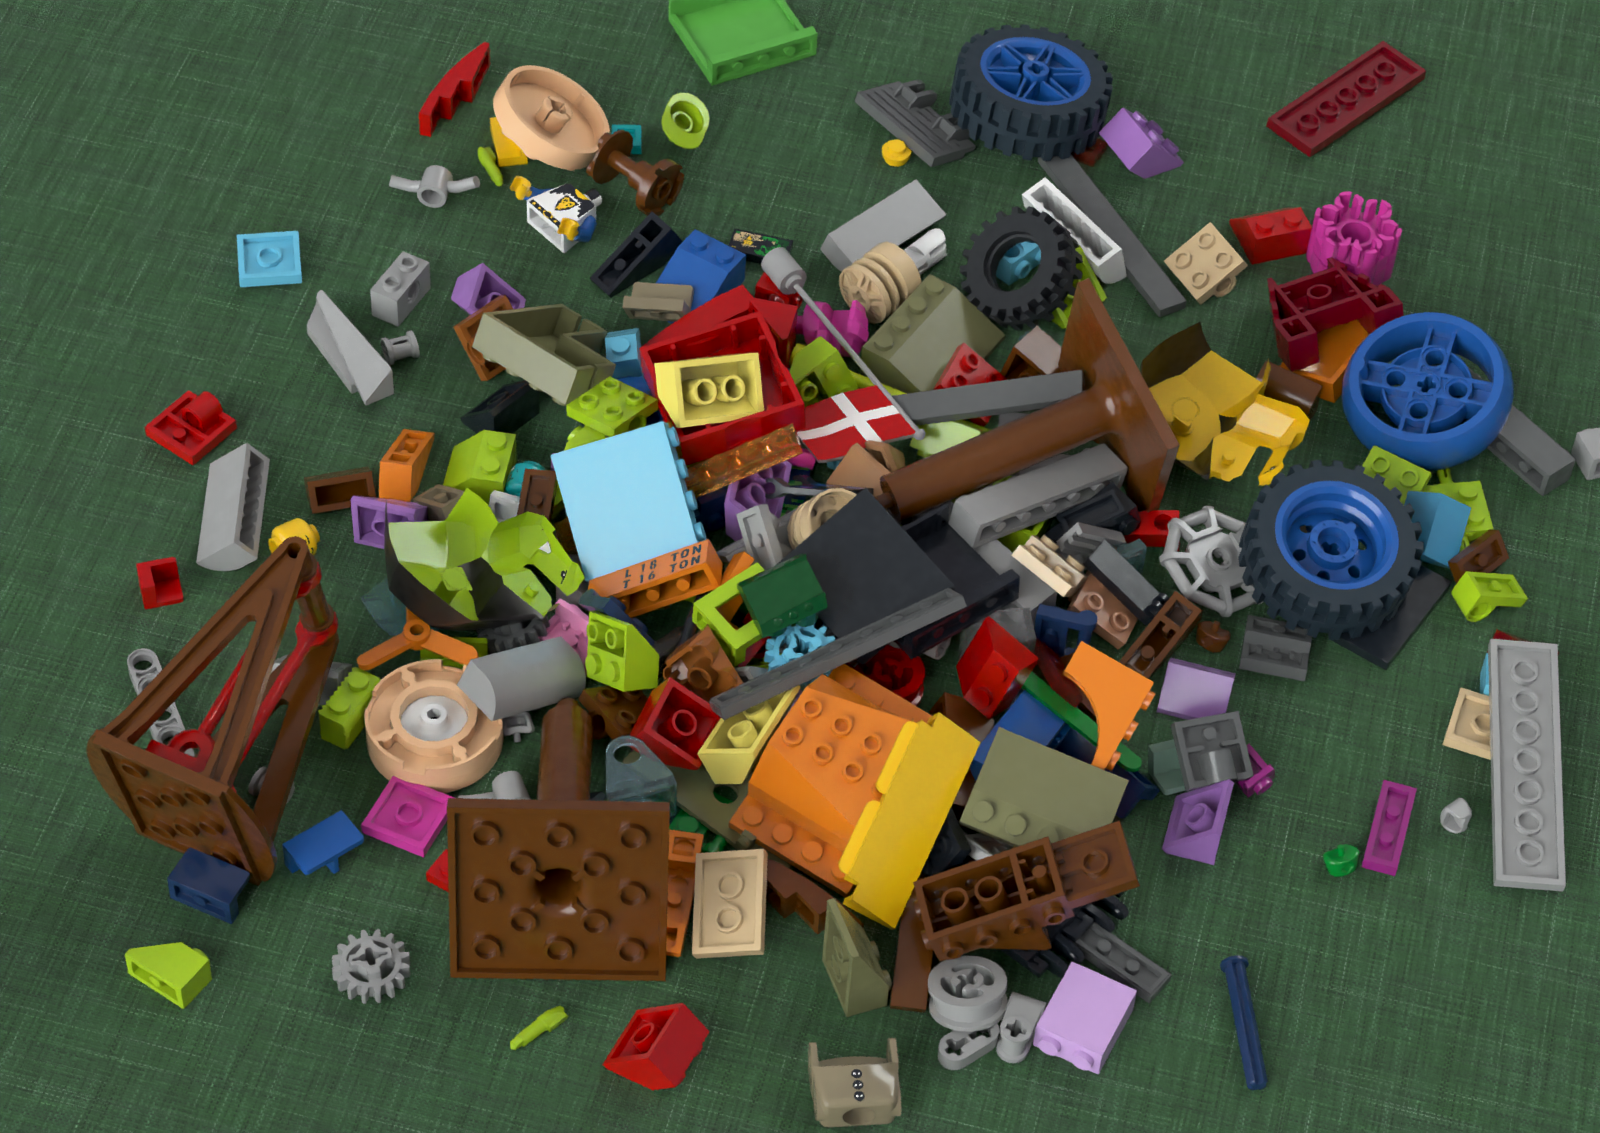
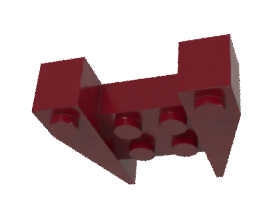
[1267,257,1404,372]

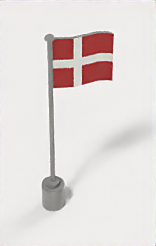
[761,247,925,463]

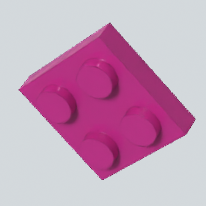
[361,776,454,858]

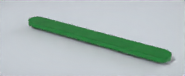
[1022,672,1142,772]

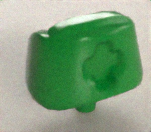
[1323,844,1360,877]

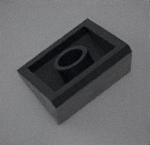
[460,380,540,434]

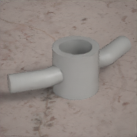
[389,165,480,208]

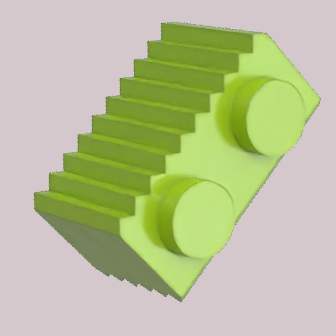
[318,667,381,750]

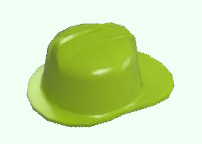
[661,92,710,149]

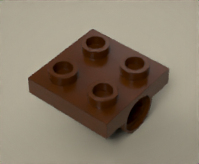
[578,686,648,745]

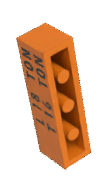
[588,539,723,618]

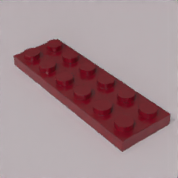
[1266,41,1426,157]

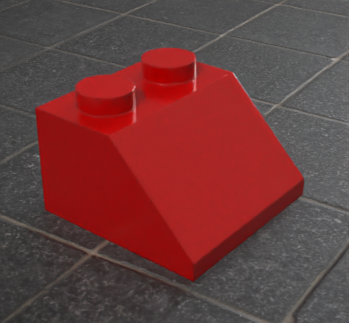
[1229,207,1312,265]
[956,616,1039,719]
[625,677,721,771]
[603,1003,710,1090]

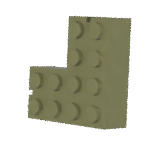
[472,304,616,406]

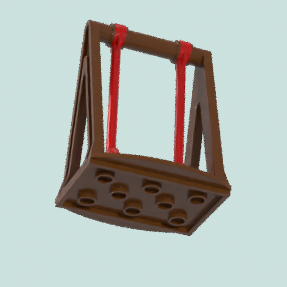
[86,536,339,887]

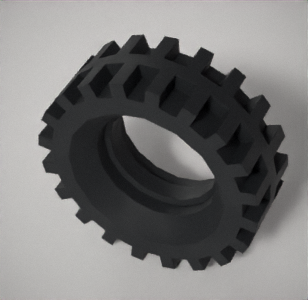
[960,206,1083,330]

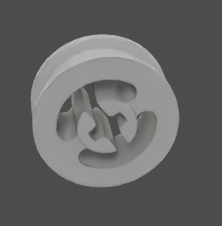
[928,956,1008,1032]

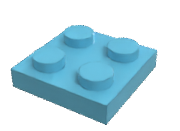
[237,231,302,287]

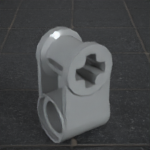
[996,992,1047,1063]

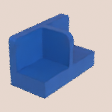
[282,810,364,875]

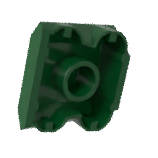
[737,553,828,638]

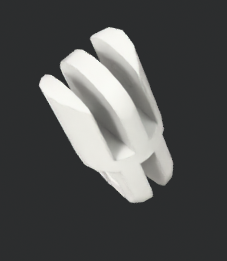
[904,228,947,275]

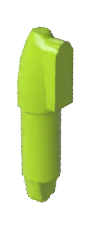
[477,146,503,186]
[510,1006,568,1050]

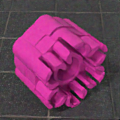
[1306,191,1402,286]

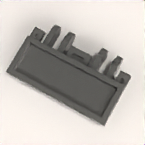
[855,79,976,167]

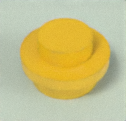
[882,139,911,167]

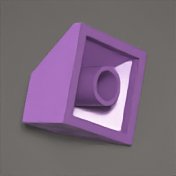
[451,263,526,315]
[351,496,428,549]

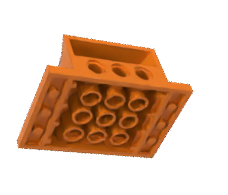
[729,664,932,898]

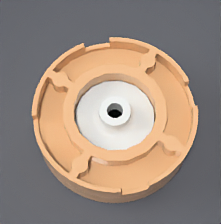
[365,659,504,794]

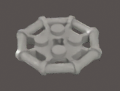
[1159,506,1264,617]

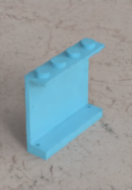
[551,421,706,582]

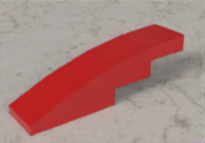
[419,42,490,137]
[642,284,754,347]

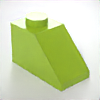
[125,942,212,1009]

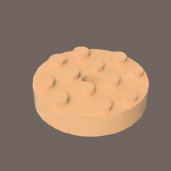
[493,65,610,171]

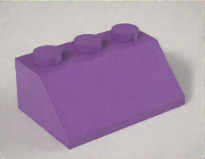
[724,442,792,541]

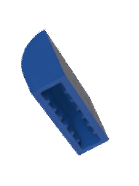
[970,690,1079,780]

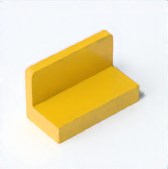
[490,117,528,167]

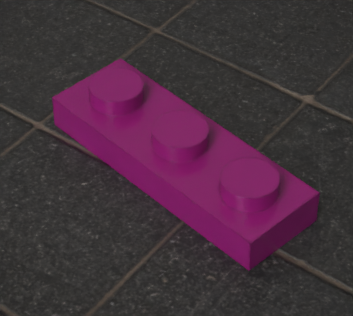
[1361,780,1417,876]

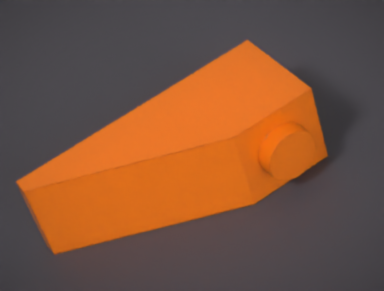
[379,429,435,502]

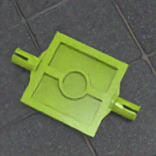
[1423,468,1494,552]

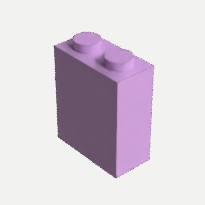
[1033,962,1137,1075]

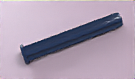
[1220,956,1268,1090]

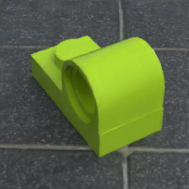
[1451,571,1528,622]

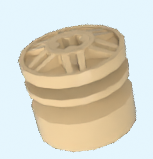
[839,242,922,324]
[787,488,856,550]

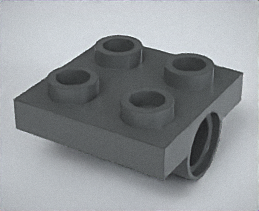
[1170,711,1254,791]

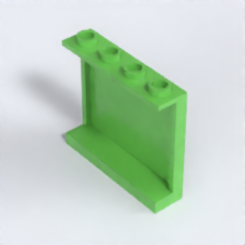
[669,0,818,86]

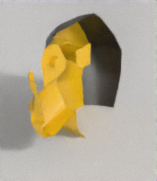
[1140,321,1310,486]

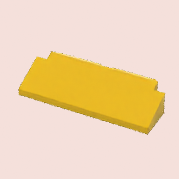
[838,712,981,930]

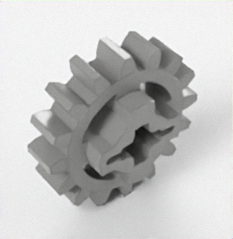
[332,929,410,1004]

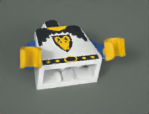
[509,176,602,253]

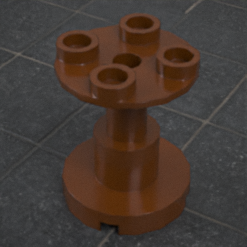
[586,130,684,216]

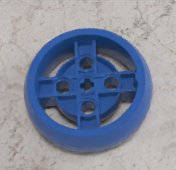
[1341,312,1514,471]

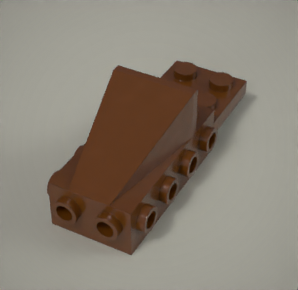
[913,820,1140,961]

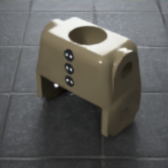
[808,1038,901,1127]

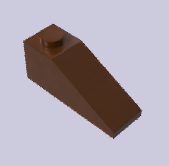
[1119,591,1202,679]

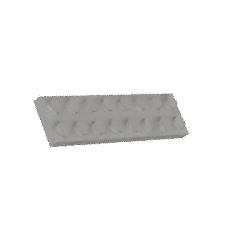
[1488,639,1566,892]

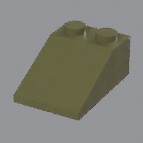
[822,898,892,1017]

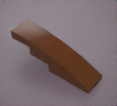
[746,849,864,935]
[890,878,933,1013]

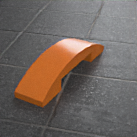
[666,829,704,957]

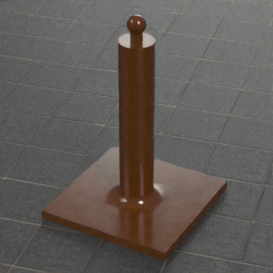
[875,278,1180,522]
[447,697,670,981]

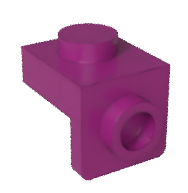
[1235,743,1275,798]

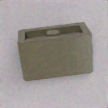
[622,282,694,321]

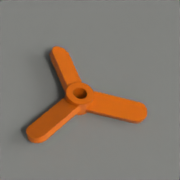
[357,607,479,670]

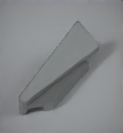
[307,290,394,406]

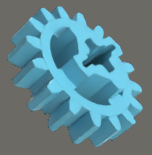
[764,624,835,692]

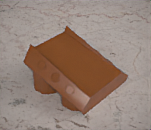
[663,624,743,704]

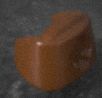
[1196,621,1231,653]

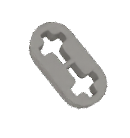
[937,1024,999,1070]

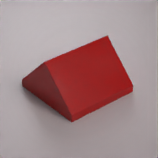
[749,298,798,368]

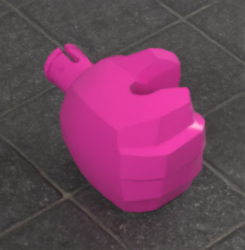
[796,300,869,358]

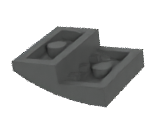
[1239,615,1312,681]

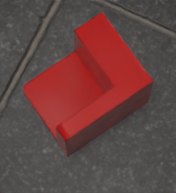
[136,557,184,610]

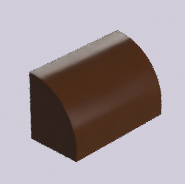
[1256,360,1323,420]
[304,466,376,514]

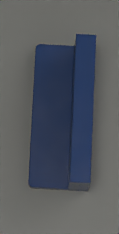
[1055,728,1160,819]

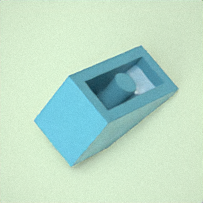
[605,328,644,379]

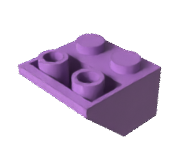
[1099,107,1184,179]

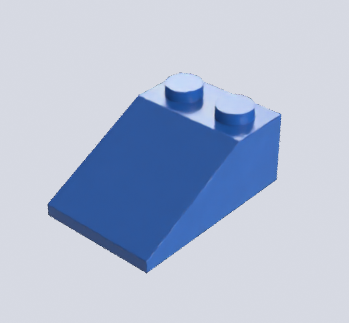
[656,229,746,324]

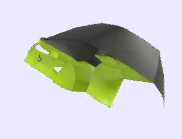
[384,487,585,631]

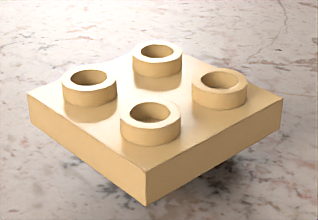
[1164,222,1248,305]

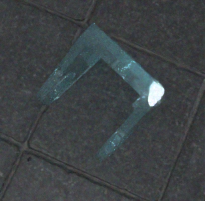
[606,736,677,826]

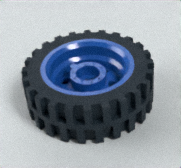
[949,24,1113,161]
[1238,460,1424,640]

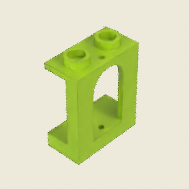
[692,562,796,667]

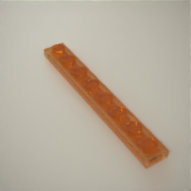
[554,424,803,552]

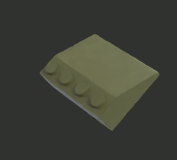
[860,274,1005,394]
[959,727,1129,847]

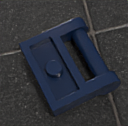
[579,589,655,646]
[1031,604,1098,661]

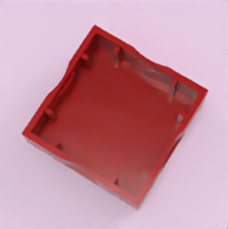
[639,311,806,466]

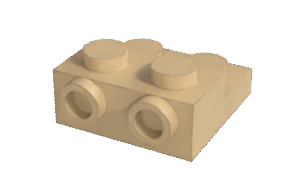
[1011,535,1088,597]

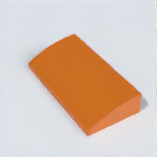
[1280,319,1369,403]

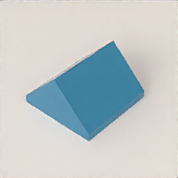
[1404,491,1471,569]

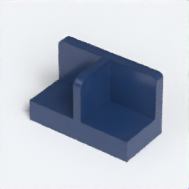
[167,848,250,924]

